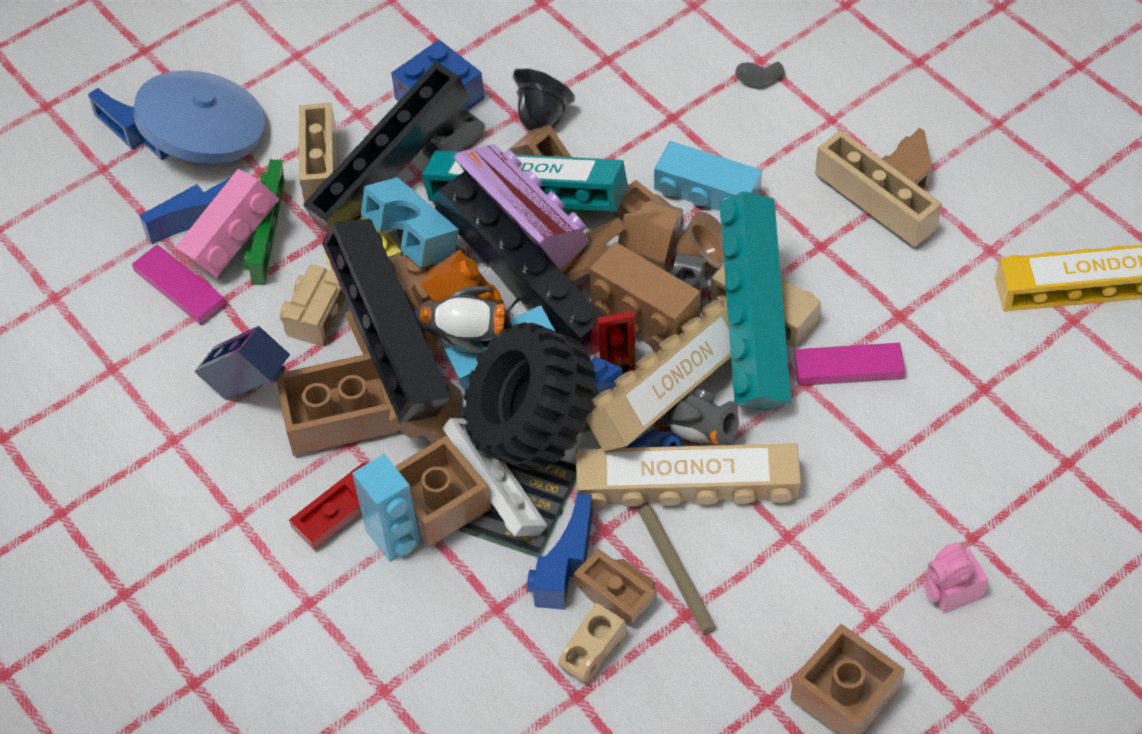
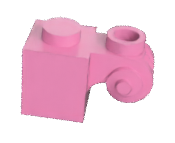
[924,543,989,614]

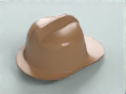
[675,211,724,273]

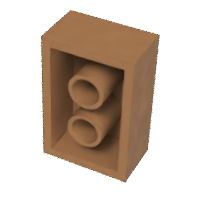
[590,242,701,353]
[276,353,399,456]

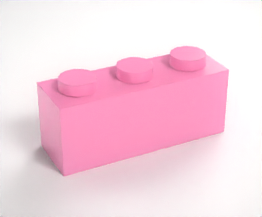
[175,169,279,278]

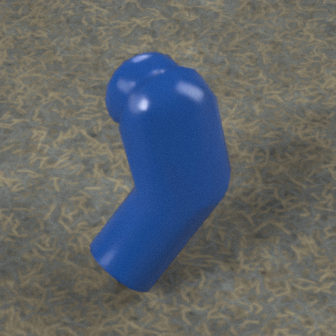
[626,429,682,448]

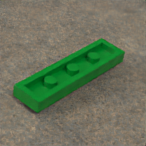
[244,159,285,285]

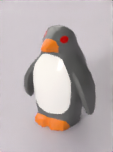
[413,286,505,355]
[654,389,739,445]

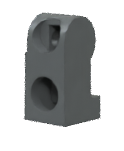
[423,108,485,159]
[672,253,708,314]

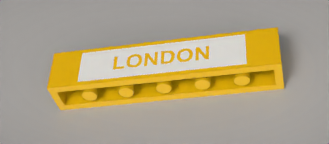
[995,245,1142,312]

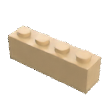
[815,130,942,247]

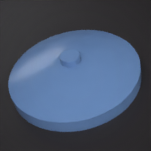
[133,70,265,164]

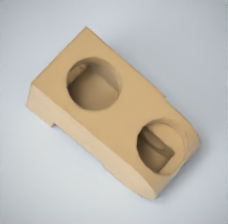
[558,603,628,683]

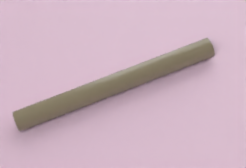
[639,505,716,635]

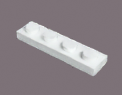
[442,418,548,536]

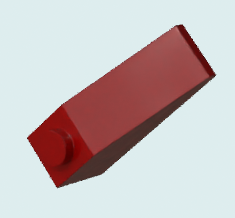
[591,311,635,374]

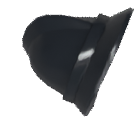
[512,68,575,131]

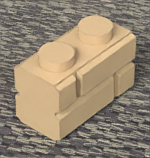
[280,264,346,346]

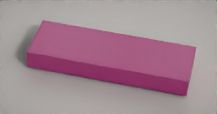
[132,244,226,325]
[794,342,905,385]

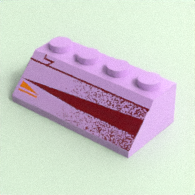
[453,144,590,270]

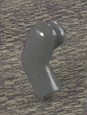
[735,61,785,88]

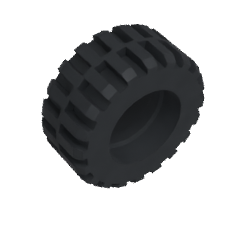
[463,322,596,470]

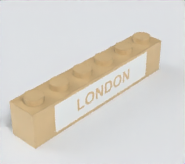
[586,299,731,451]
[576,443,801,508]

